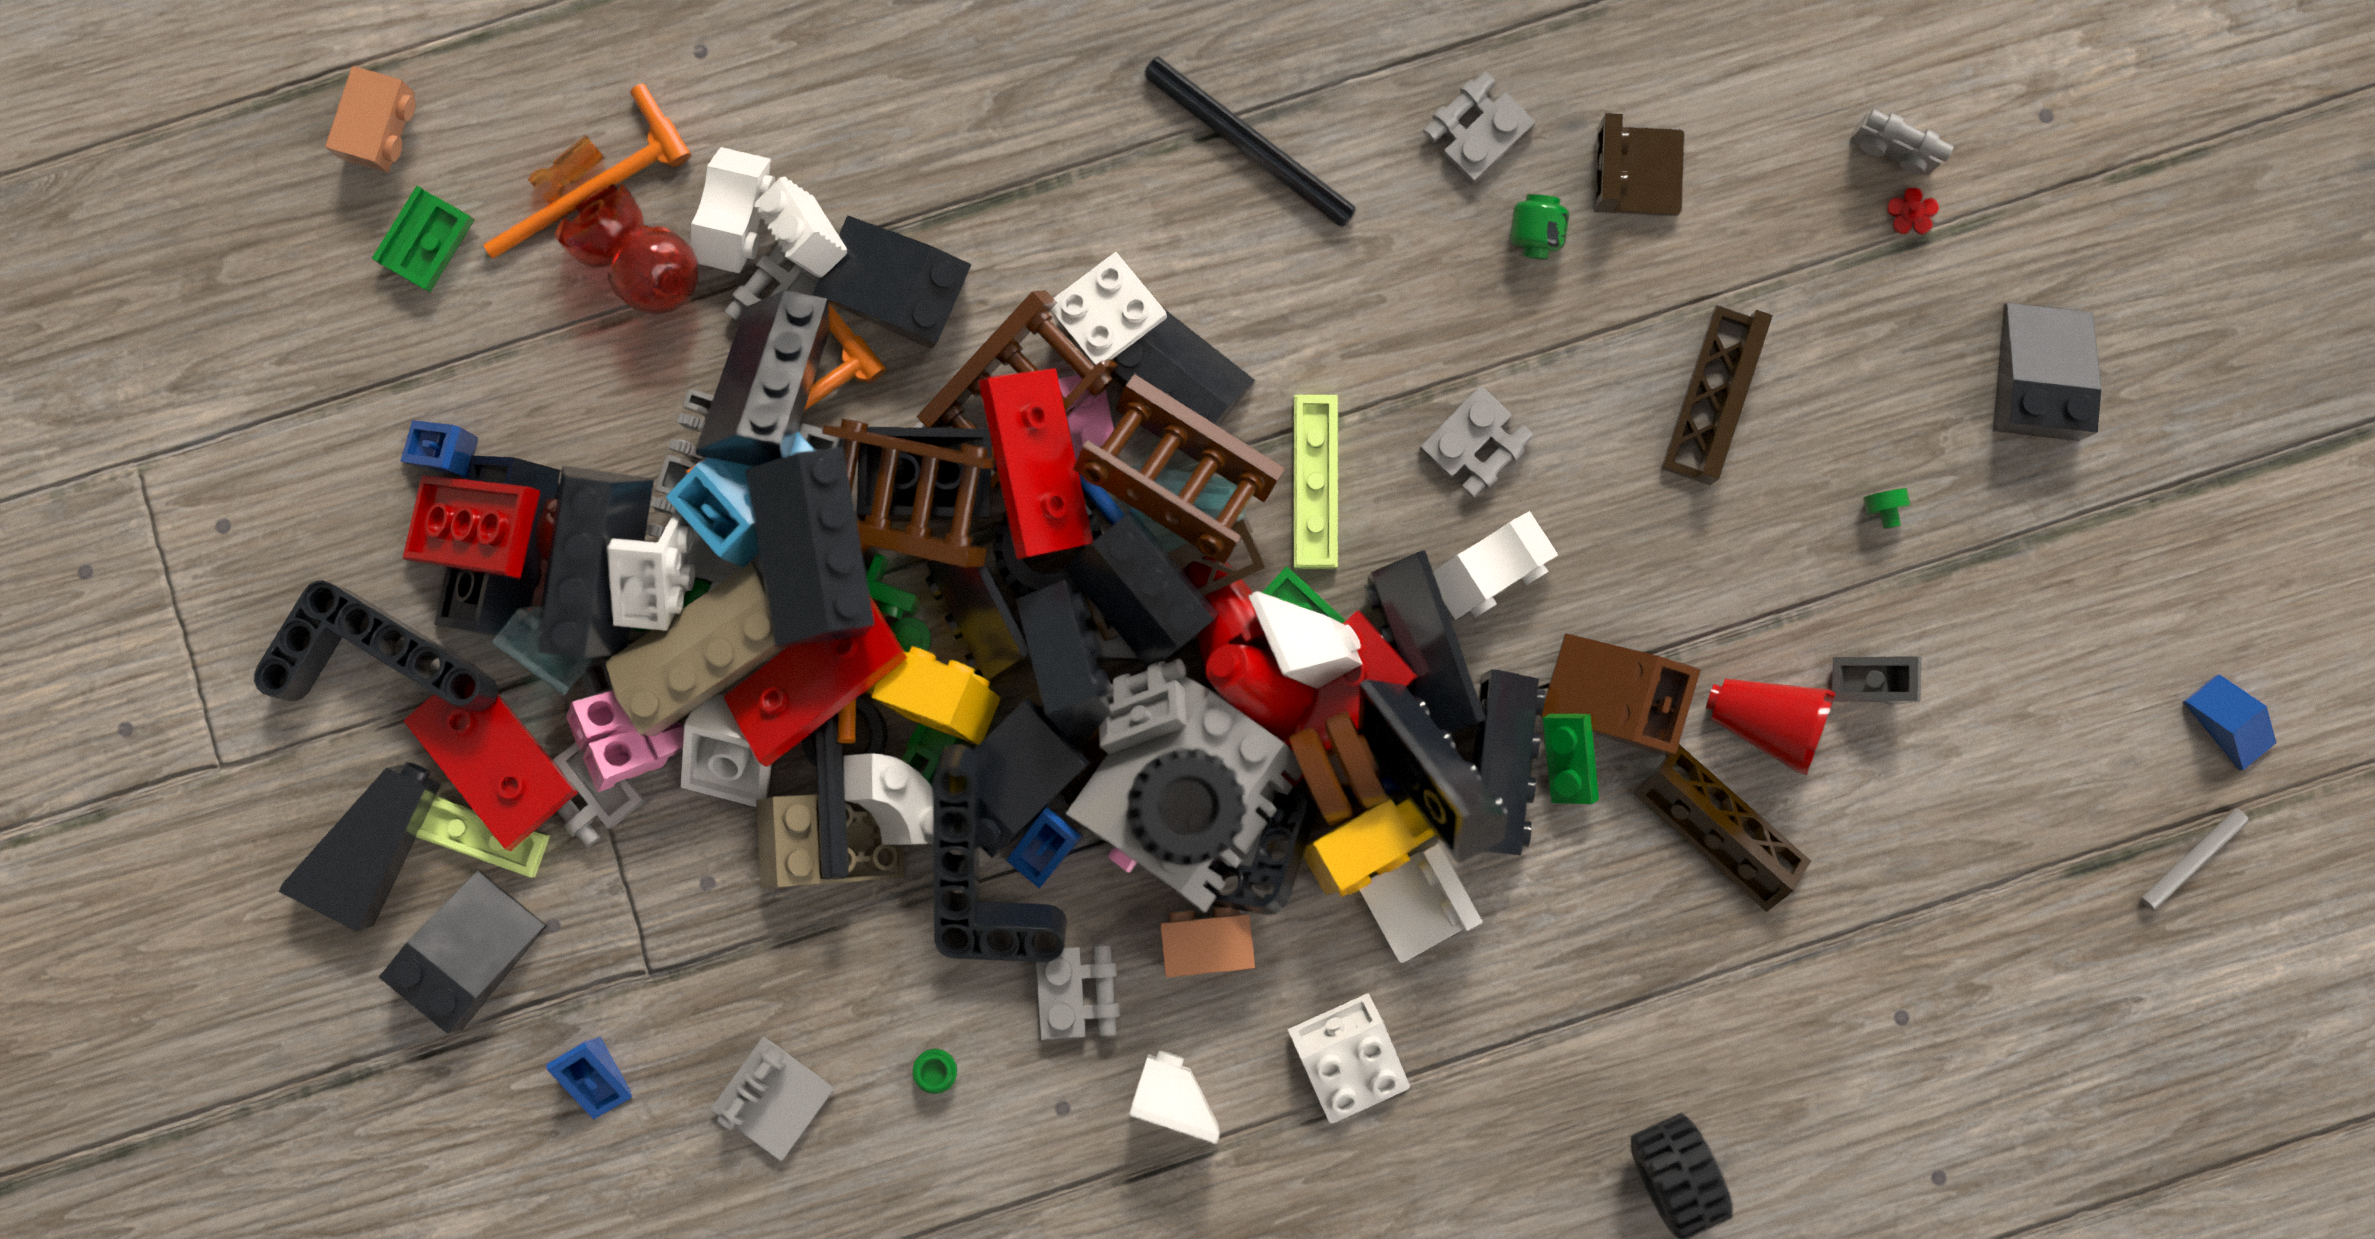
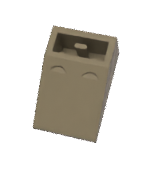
[756,795,904,888]

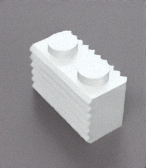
[754,177,847,278]

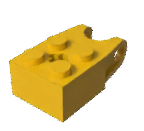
[865,646,1001,745]
[1303,798,1435,898]

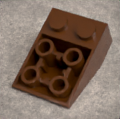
[1540,633,1701,756]

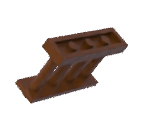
[916,290,1118,491]
[1073,374,1285,565]
[822,419,997,567]

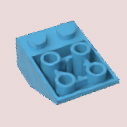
[666,431,815,568]

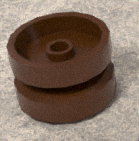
[1289,710,1388,827]

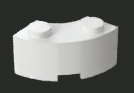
[689,147,775,273]
[1433,511,1558,620]
[844,754,933,845]

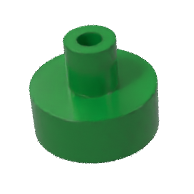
[1863,488,1911,529]

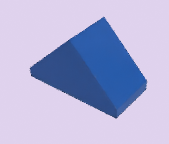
[400,420,478,479]
[2183,674,2277,770]
[1006,807,1084,889]
[546,1036,632,1119]

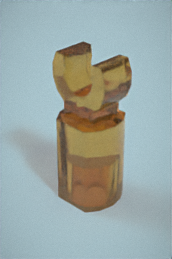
[528,134,605,204]

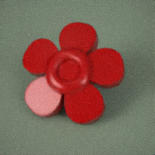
[1887,187,1939,235]

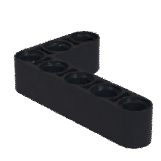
[254,580,497,712]
[933,745,1067,962]

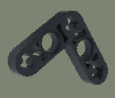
[1173,787,1317,915]

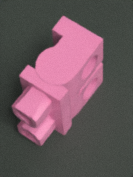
[566,690,684,793]

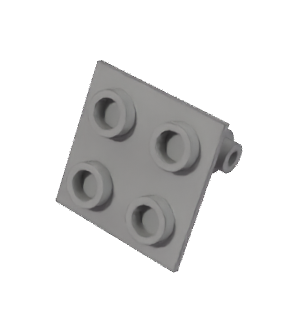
[710,1036,835,1162]

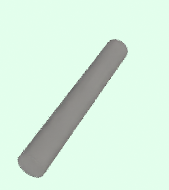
[2141,809,2249,911]

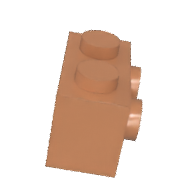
[325,66,416,173]
[1160,907,1255,978]

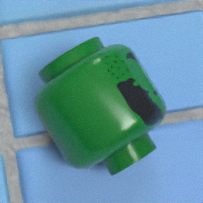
[1509,194,1569,260]

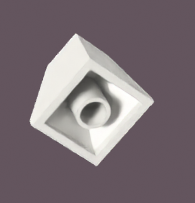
[1249,592,1362,689]
[681,694,771,807]
[1129,1050,1219,1144]

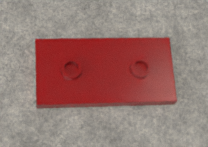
[978,368,1093,559]
[403,475,540,578]
[723,594,908,767]
[1276,610,1418,787]
[403,663,578,852]

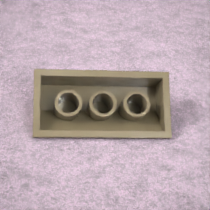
[605,562,786,736]

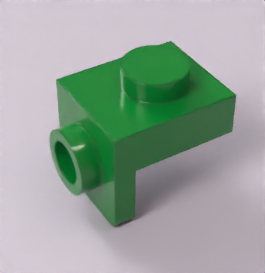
[864,553,920,619]

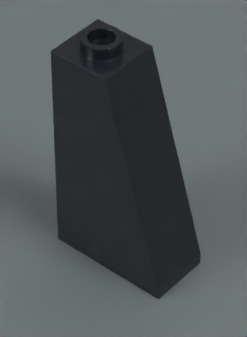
[278,762,441,931]

